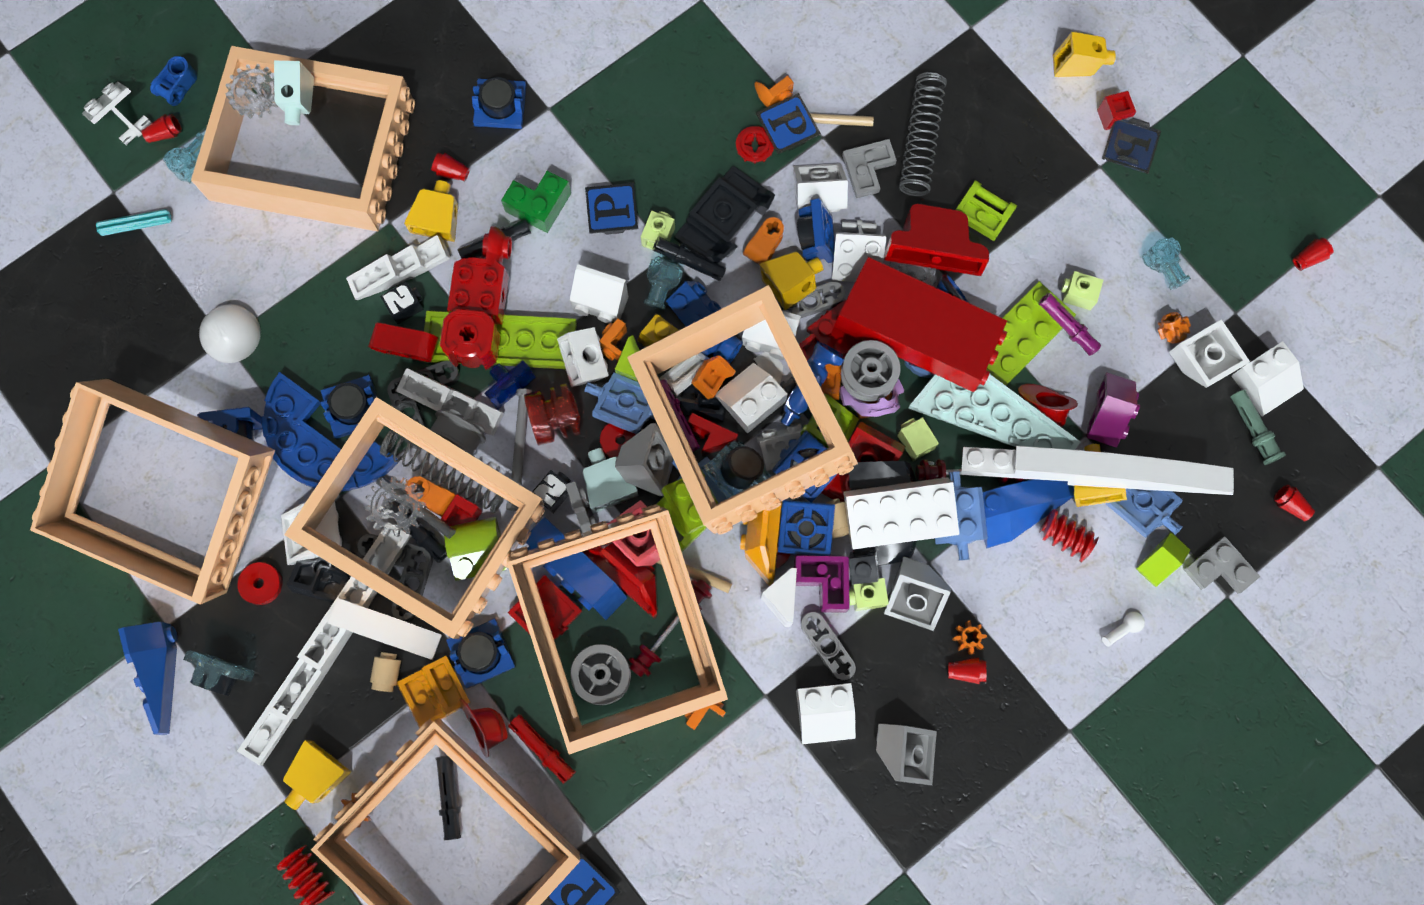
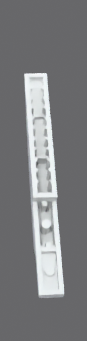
[962,446,1234,495]
[237,522,411,766]

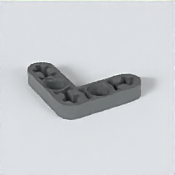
[387,361,460,449]
[358,534,433,622]

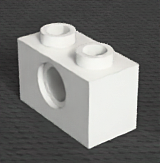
[557,327,609,387]

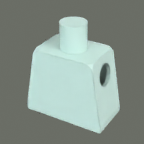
[274,60,314,125]
[583,448,638,514]

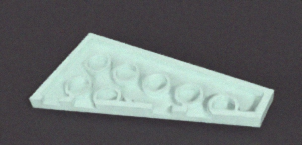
[909,374,1081,450]

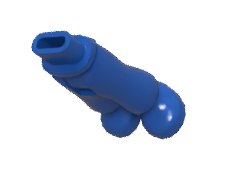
[781,341,845,427]

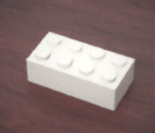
[844,477,959,549]

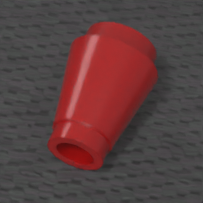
[142,114,182,143]
[431,152,470,182]
[1292,237,1334,271]
[1274,485,1315,521]
[948,658,986,684]

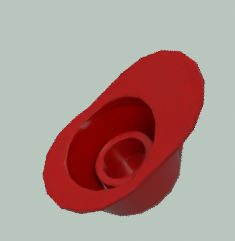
[1018,384,1078,427]
[459,698,508,758]

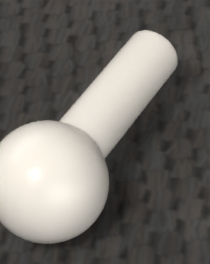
[1102,612,1145,646]

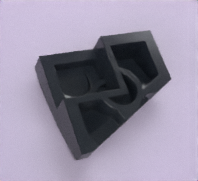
[675,375,734,422]
[287,552,356,603]

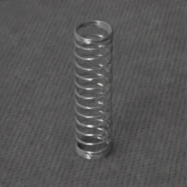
[899,72,947,196]
[380,429,504,513]

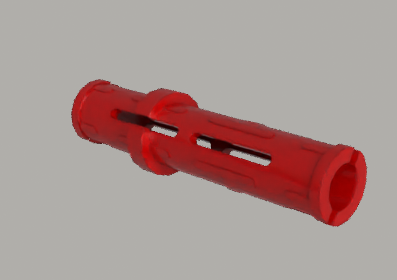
[508,714,576,784]

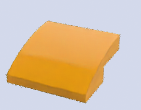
[397,656,470,728]

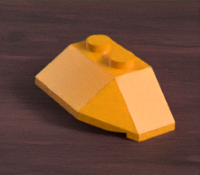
[740,501,782,586]

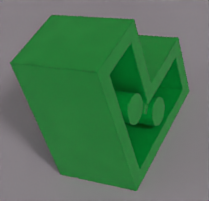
[501,171,571,233]

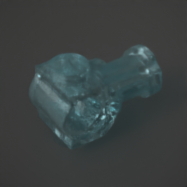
[163,133,204,184]
[1142,237,1191,290]
[643,256,684,310]

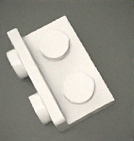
[756,423,804,471]

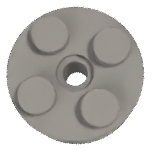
[841,340,900,402]
[429,409,486,457]
[571,645,631,705]

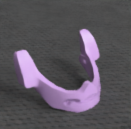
[840,379,904,417]

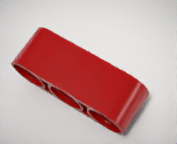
[368,323,439,362]

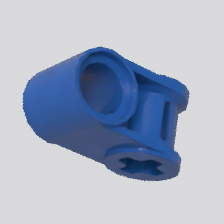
[150,56,197,106]

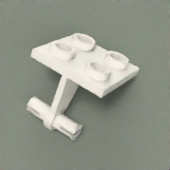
[82,82,151,146]
[832,220,886,282]

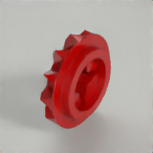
[736,126,774,164]

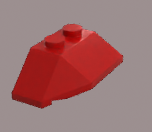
[582,542,658,619]

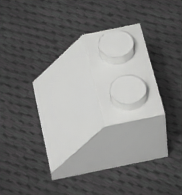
[793,163,848,212]
[570,264,629,324]
[742,311,801,360]
[1169,319,1250,388]
[1232,341,1303,416]
[715,363,787,433]
[281,501,342,565]
[796,683,855,744]

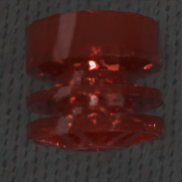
[524,383,581,446]

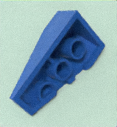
[983,479,1074,548]
[118,622,178,735]

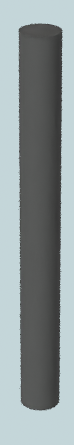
[376,476,455,539]

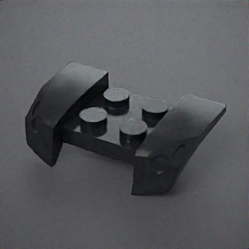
[674,166,775,263]
[849,461,917,565]

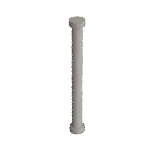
[506,389,532,511]

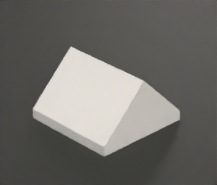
[761,568,797,627]

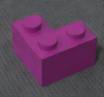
[1087,372,1140,448]
[794,556,849,613]

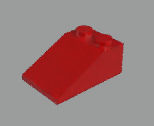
[821,422,906,502]

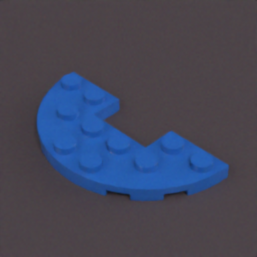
[262,372,399,492]

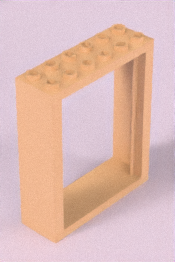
[191,46,415,232]
[627,285,858,534]
[30,379,275,605]
[284,397,545,639]
[507,504,728,754]
[311,718,580,905]

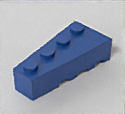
[526,517,627,620]

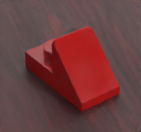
[688,413,738,456]

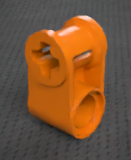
[743,217,784,264]
[406,476,456,517]

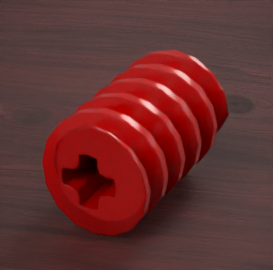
[1039,509,1099,563]
[277,845,335,905]

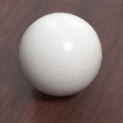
[199,305,261,363]

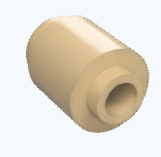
[825,499,849,539]
[370,652,401,692]

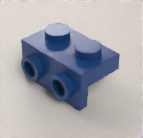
[666,281,722,327]

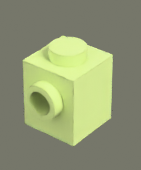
[641,211,675,250]
[1061,271,1103,311]
[897,418,939,461]
[849,578,889,611]

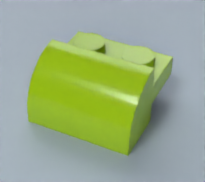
[444,516,507,581]

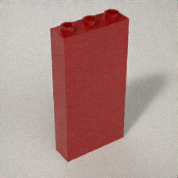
[834,257,1007,392]

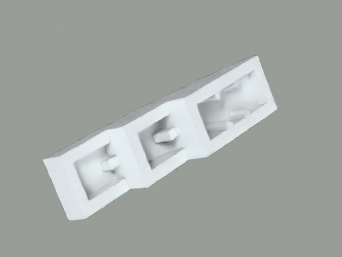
[346,235,451,300]
[396,368,504,436]
[328,598,442,660]

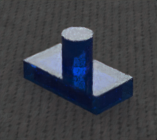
[484,360,536,410]

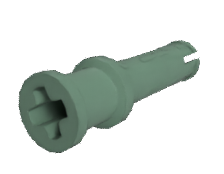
[1230,389,1286,466]

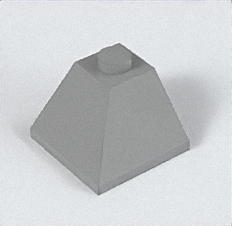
[615,423,674,496]
[884,557,951,631]
[876,724,937,785]

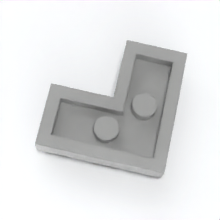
[842,139,897,199]
[565,481,596,533]
[1183,536,1260,594]

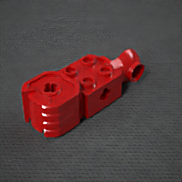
[440,225,512,370]

